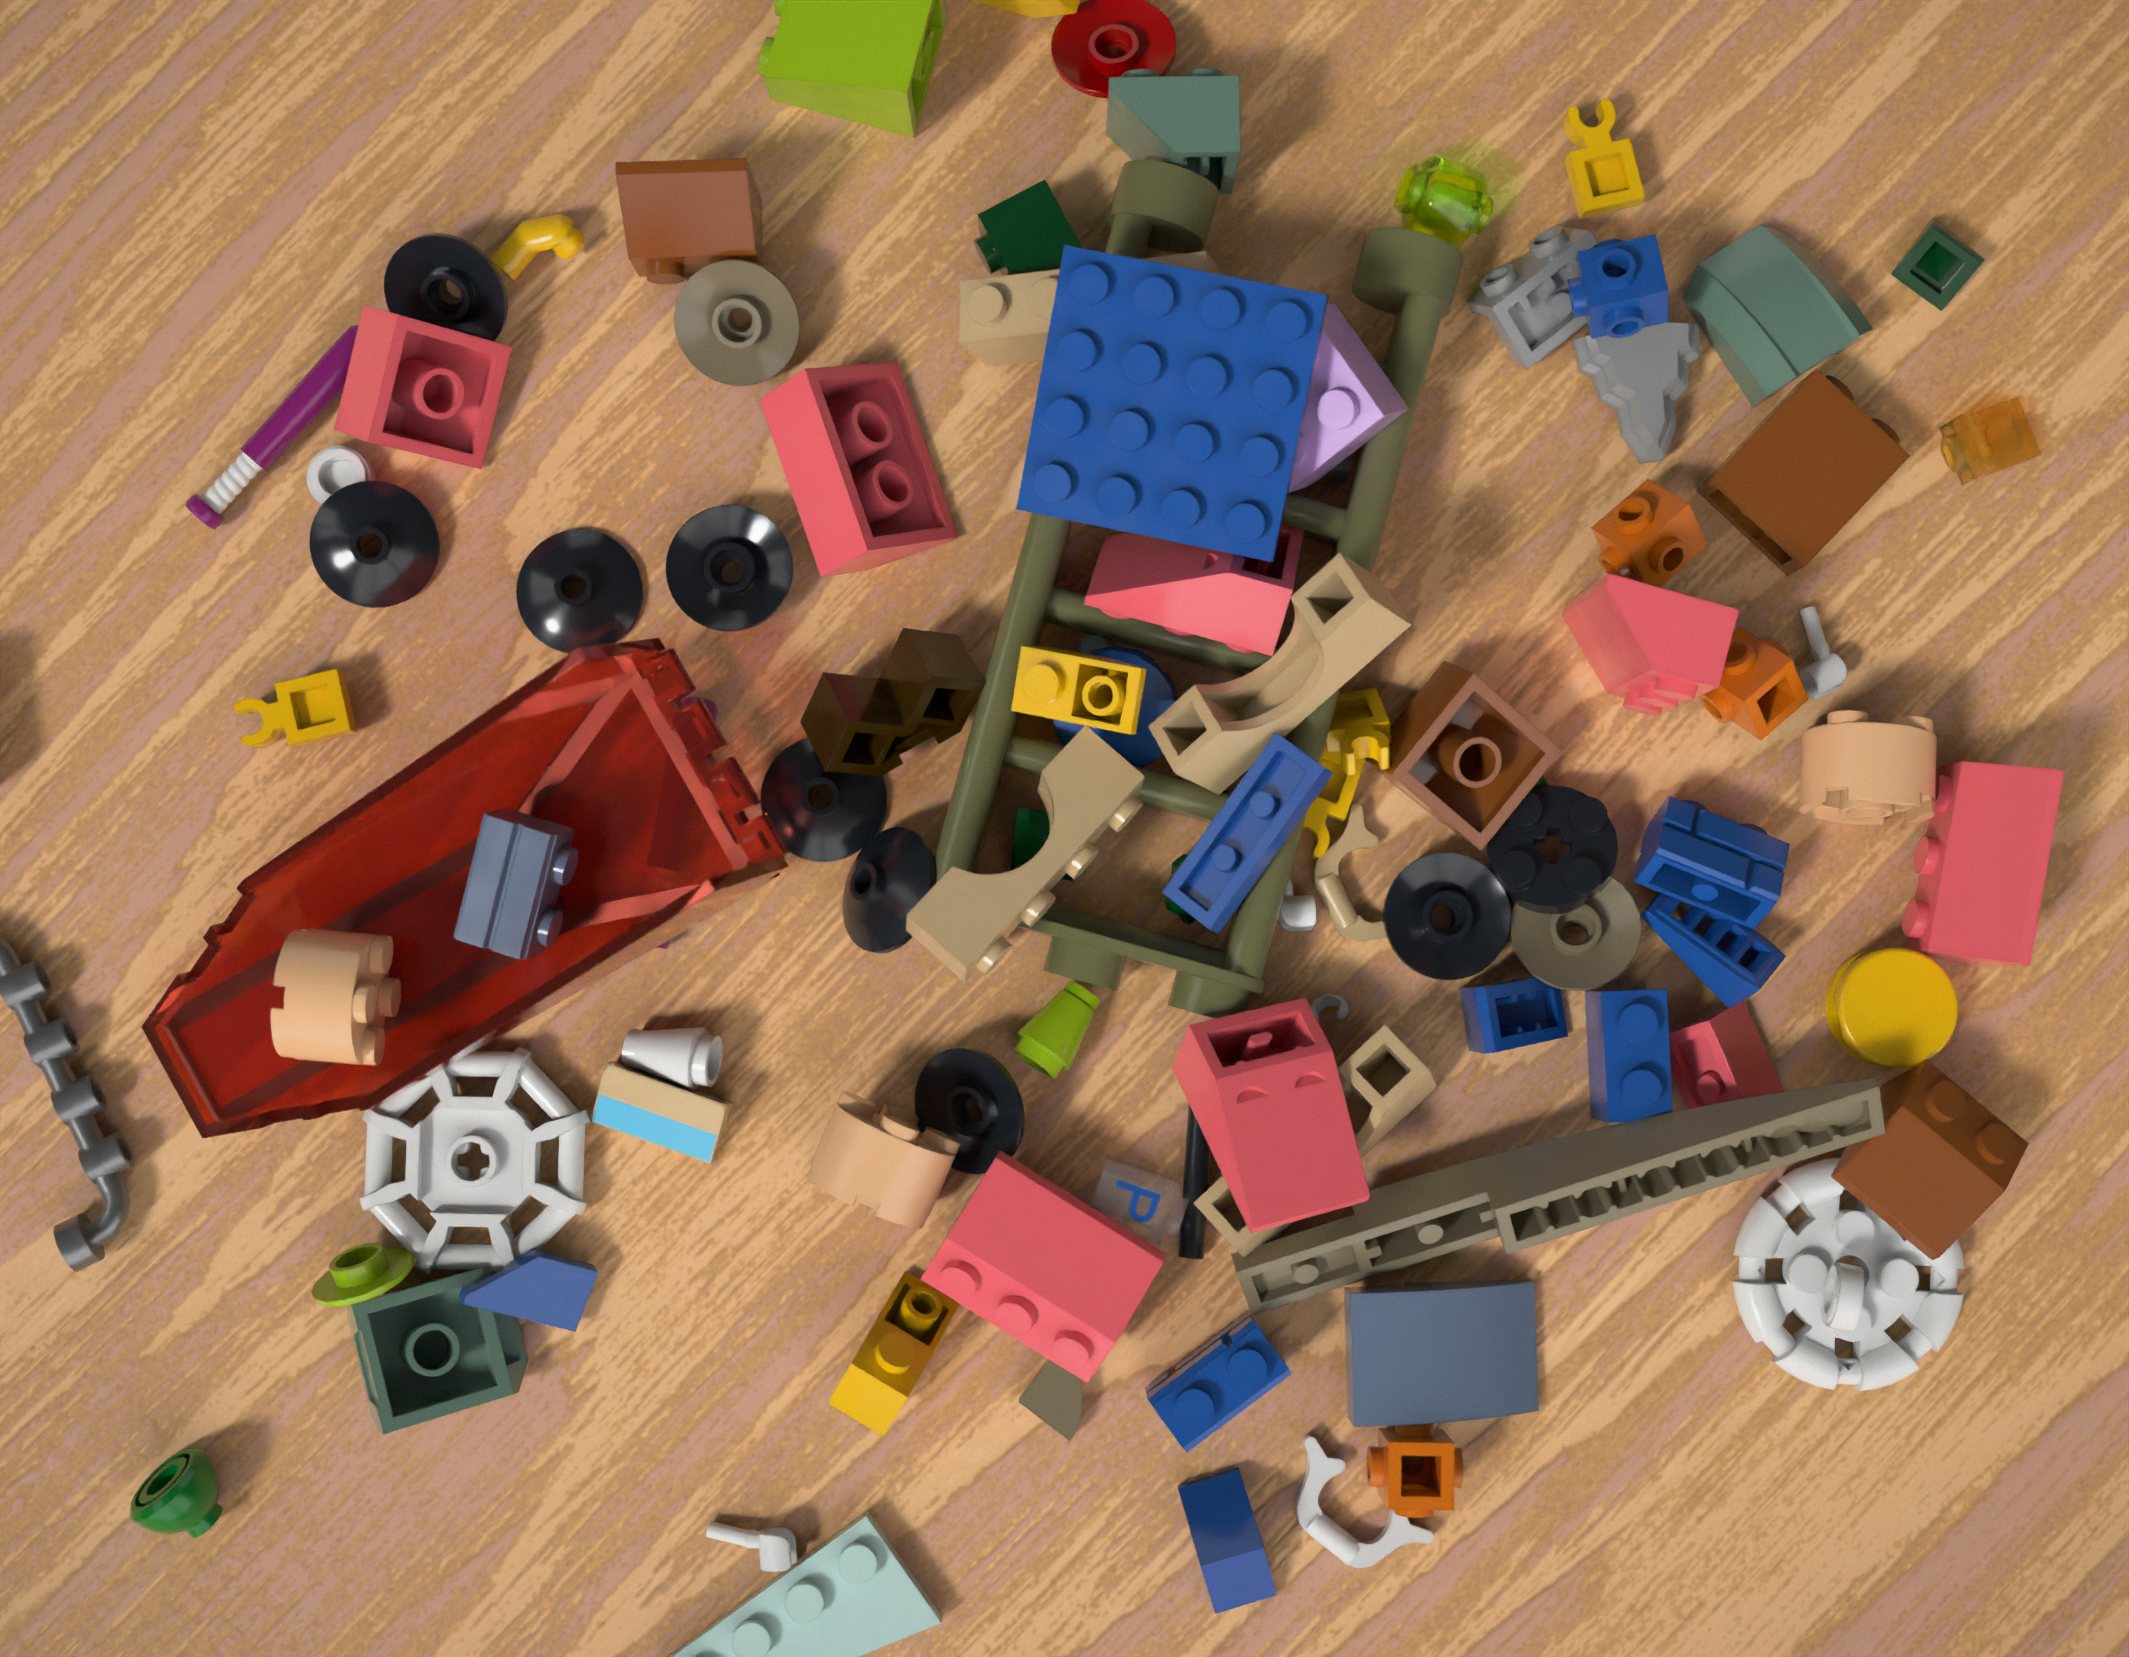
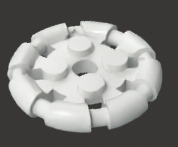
[1732,1158,1965,1391]

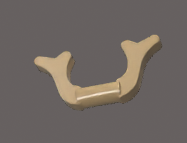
[1311,803,1387,942]

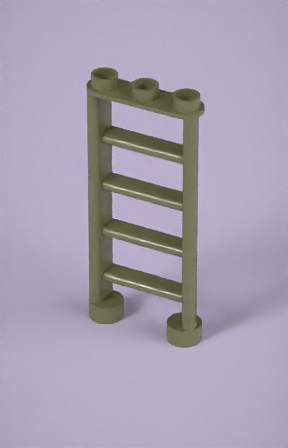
[934,160,1463,1019]

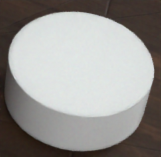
[307,446,376,504]
[1821,1262,1865,1332]

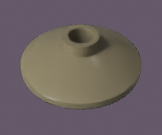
[674,259,801,386]
[1510,877,1641,991]

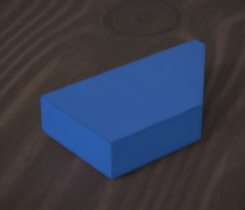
[459,1249,598,1332]

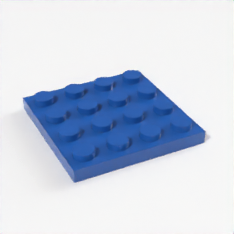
[1016,245,1329,562]

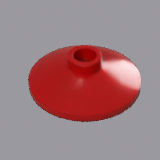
[1051,0,1176,98]

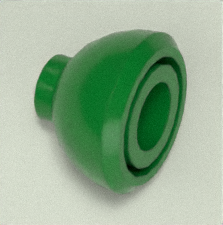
[130,1448,223,1538]

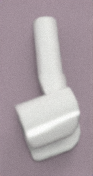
[1800,606,1847,700]
[1278,876,1316,931]
[706,1521,797,1572]

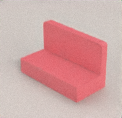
[1669,1001,1784,1109]

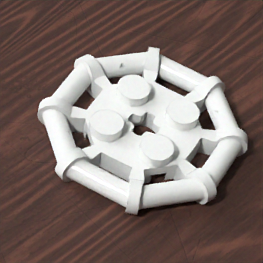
[359,1045,591,1275]

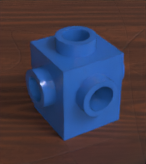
[1567,234,1669,339]

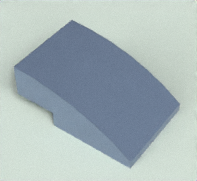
[1344,1280,1539,1427]

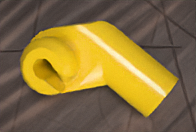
[490,213,585,281]

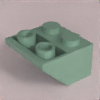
[1106,68,1241,194]

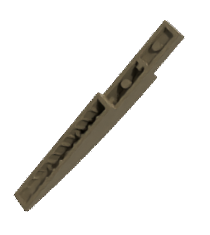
[1231,1078,1886,1316]

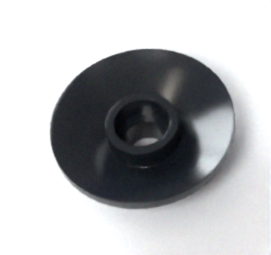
[384,233,508,341]
[309,481,440,608]
[666,505,793,632]
[516,529,643,655]
[760,738,887,862]
[842,827,936,954]
[1383,852,1511,980]
[914,1047,1025,1175]

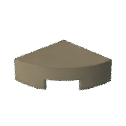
[1018,1359,1083,1441]

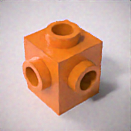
[1591,479,1707,587]
[1699,626,1808,741]
[1366,1423,1463,1518]

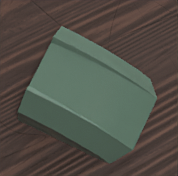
[1683,224,1873,408]
[347,1266,528,1435]

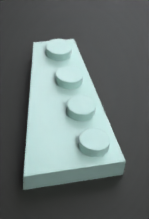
[667,1511,943,1657]

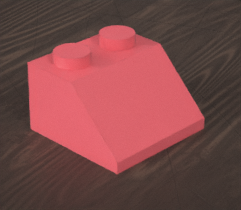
[334,305,512,469]

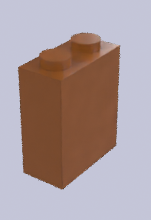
[1696,369,1910,576]

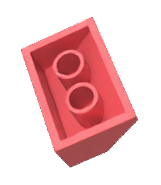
[759,362,958,578]
[1563,573,1739,716]
[1902,761,2065,967]
[921,1150,1167,1383]

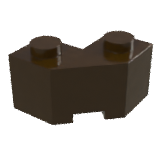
[800,628,986,776]

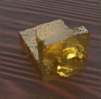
[1939,397,2041,485]

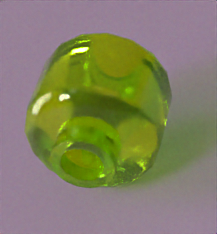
[1394,154,1493,247]

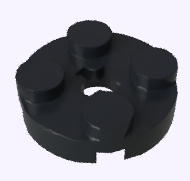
[1487,785,1618,914]

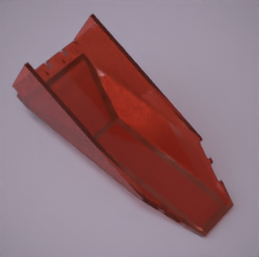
[141,638,790,1139]

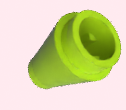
[1013,980,1100,1079]

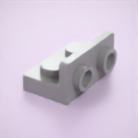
[1466,226,1597,369]

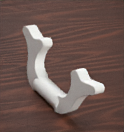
[1295,1434,1434,1568]

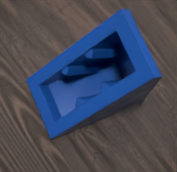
[1459,977,1568,1054]
[1177,1467,1277,1614]

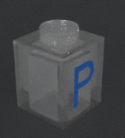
[1089,1154,1188,1247]

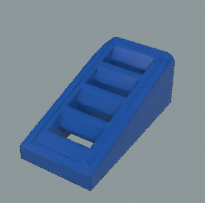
[1640,892,1786,1009]

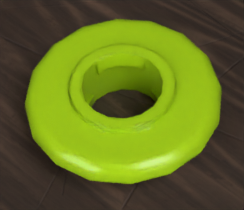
[311,1243,414,1307]

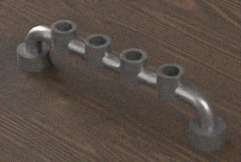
[0,937,134,1272]

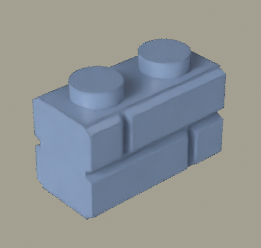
[453,808,579,960]

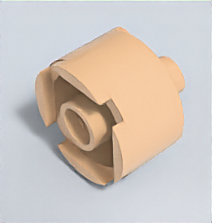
[1799,710,1937,825]
[271,929,401,1066]
[807,1091,961,1229]

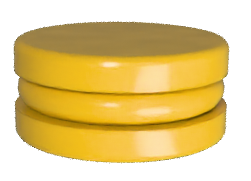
[1824,948,1958,1067]

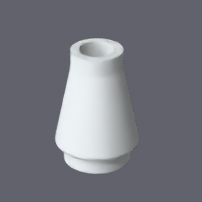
[622,1027,723,1091]

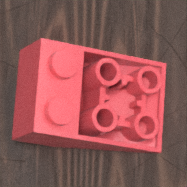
[1084,524,1304,656]
[1172,997,1370,1233]

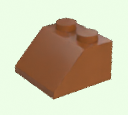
[615,158,763,285]
[1365,661,1562,851]
[1831,1060,2029,1260]

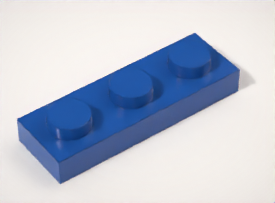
[1162,732,1334,933]

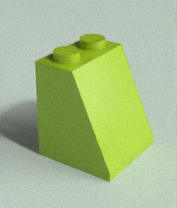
[758,0,947,138]

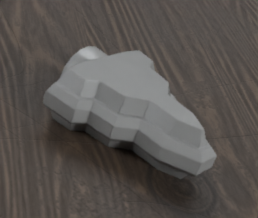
[1572,322,1700,464]

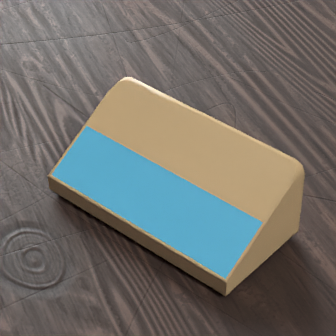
[591,1061,733,1164]

